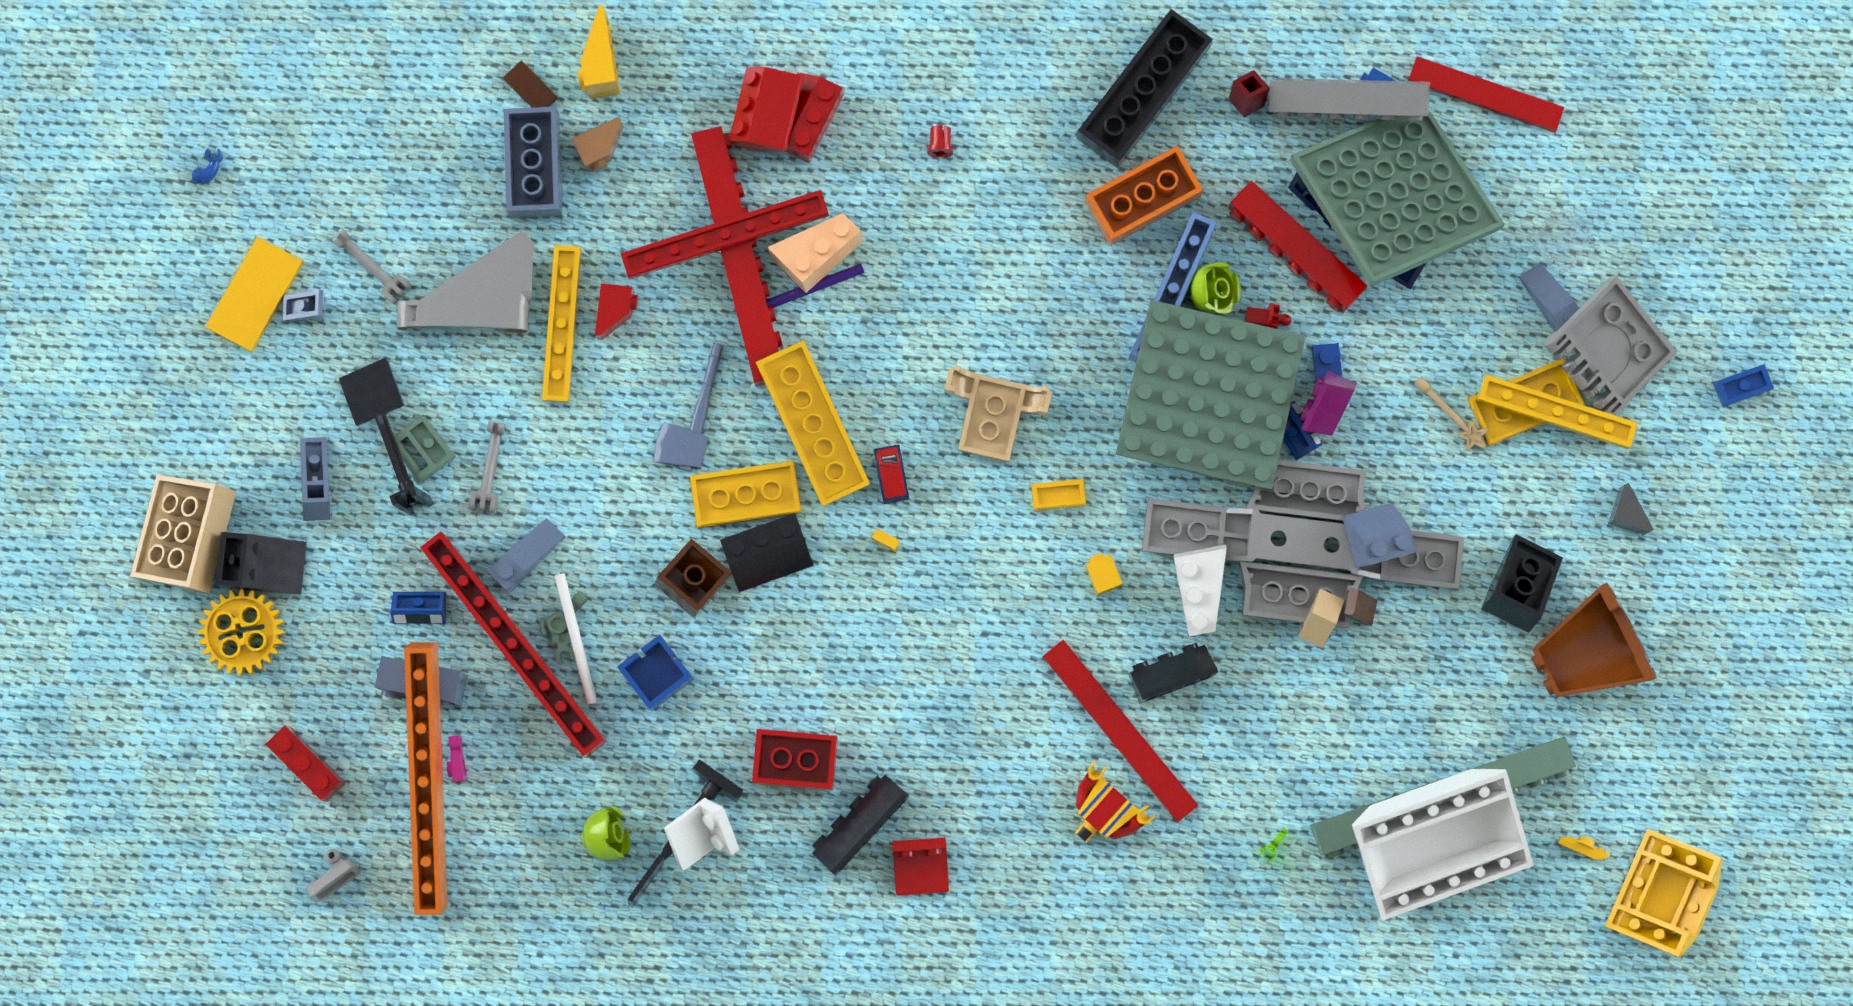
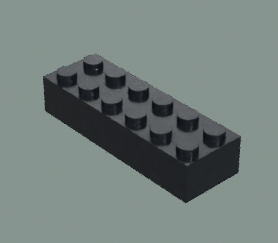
[1076,9,1213,168]

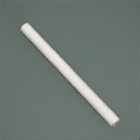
[554,573,598,705]

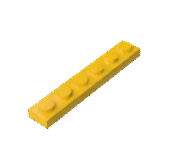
[542,245,581,403]
[1477,374,1638,449]

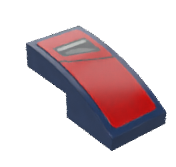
[873,444,910,504]

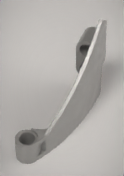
[396,231,534,333]

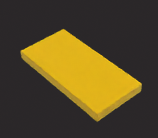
[205,237,304,353]
[1467,358,1586,447]
[690,461,802,528]

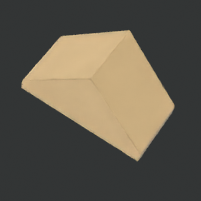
[1298,589,1344,648]

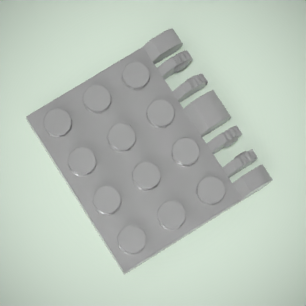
[1543,275,1677,416]

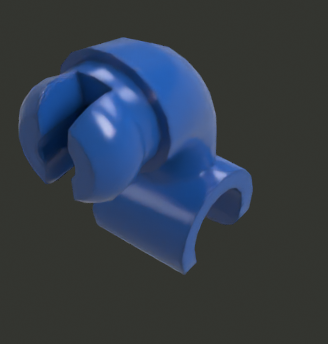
[192,149,223,184]

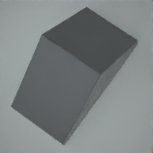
[1608,483,1654,535]

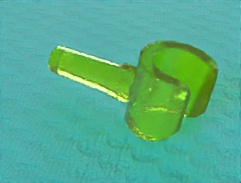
[1259,828,1288,862]

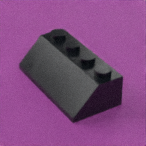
[812,775,909,876]

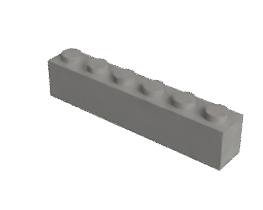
[1269,78,1430,121]

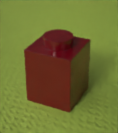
[1229,70,1270,117]

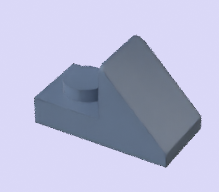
[282,289,325,323]

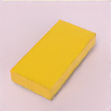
[1031,479,1086,511]

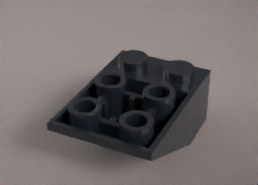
[215,532,307,595]

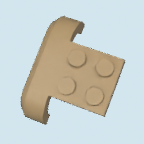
[944,365,1052,463]

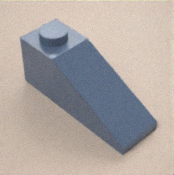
[1519,263,1579,332]
[300,437,330,521]
[488,518,566,593]

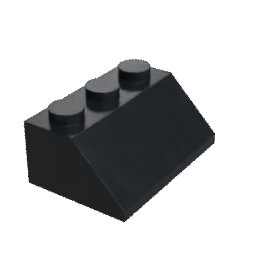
[720,513,814,593]
[1128,643,1218,704]

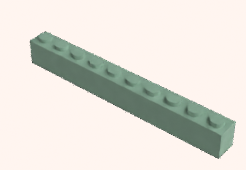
[1310,736,1576,858]

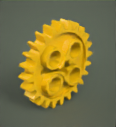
[197,589,286,676]

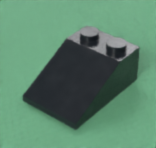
[1481,534,1563,633]

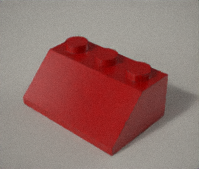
[729,67,804,152]
[787,72,844,163]

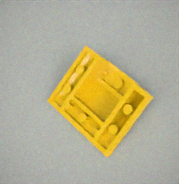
[1605,829,1723,958]

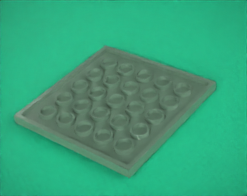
[1290,110,1505,287]
[1115,300,1306,491]

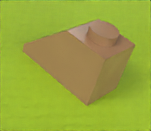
[572,117,623,172]

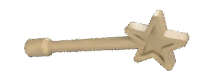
[1414,376,1489,450]

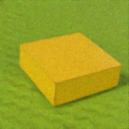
[872,529,900,552]

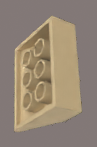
[130,474,237,594]

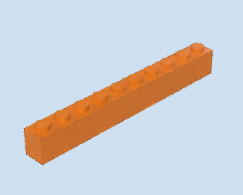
[404,642,448,915]

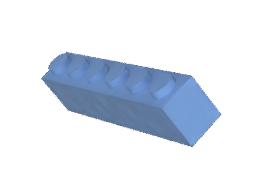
[1128,212,1217,363]

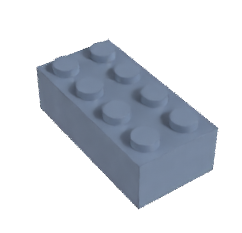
[503,107,563,218]

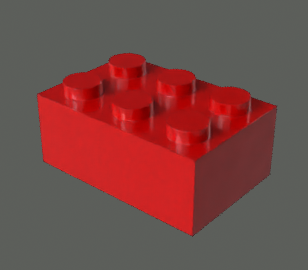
[752,729,838,791]

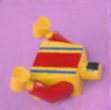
[1075,760,1156,843]

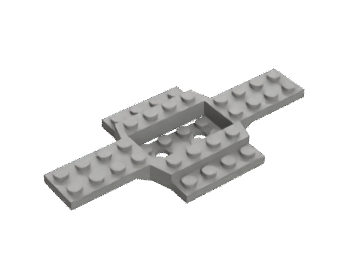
[1142,460,1464,629]

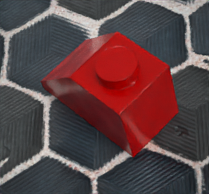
[595,283,638,340]

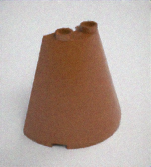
[1531,582,1657,697]

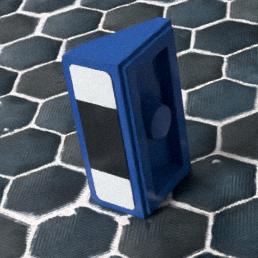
[1283,401,1322,461]
[390,592,446,624]

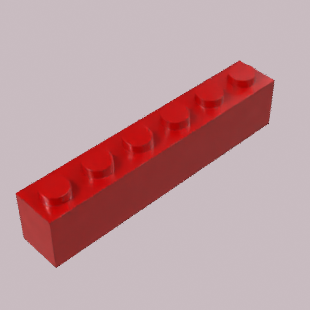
[1228,180,1368,313]

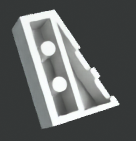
[1174,545,1227,636]

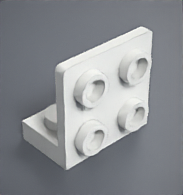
[664,798,740,870]

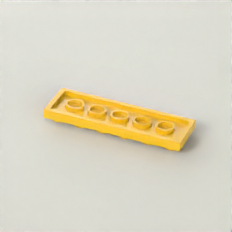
[755,340,870,507]

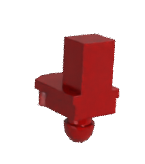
[1245,303,1292,329]

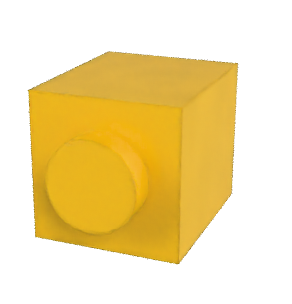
[1085,553,1123,596]

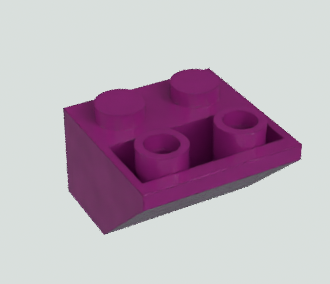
[1300,370,1357,436]

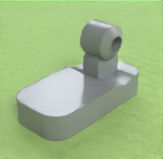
[306,849,361,902]

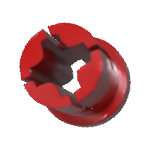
[927,125,953,157]

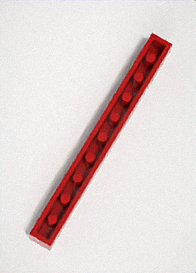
[691,126,783,387]
[420,531,607,758]

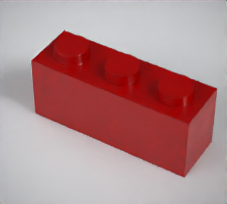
[265,725,346,802]

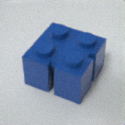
[617,635,694,711]

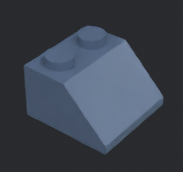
[1342,503,1416,568]

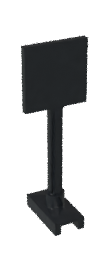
[339,357,433,515]
[627,759,743,908]

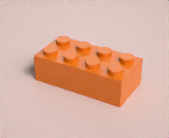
[1085,145,1203,246]

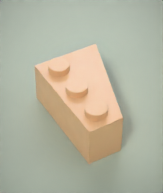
[767,213,863,293]

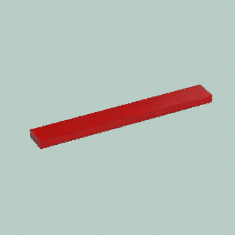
[620,190,829,280]
[1043,640,1199,823]

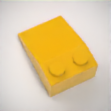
[577,5,620,99]

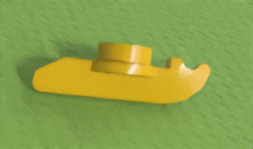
[1558,836,1610,860]

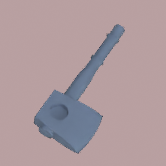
[654,343,724,472]

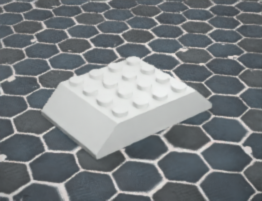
[1352,769,1534,921]

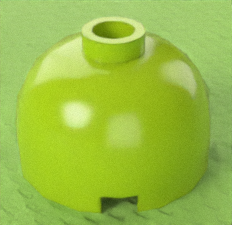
[1189,262,1241,315]
[581,806,631,861]

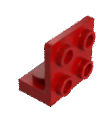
[892,837,949,896]

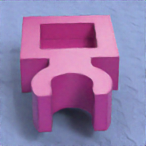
[447,735,467,783]

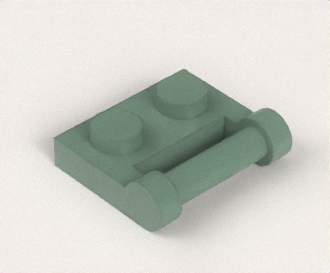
[394,414,456,485]

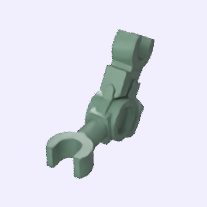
[540,591,589,664]

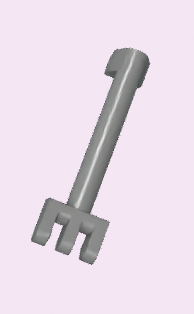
[332,229,412,305]
[468,421,506,513]

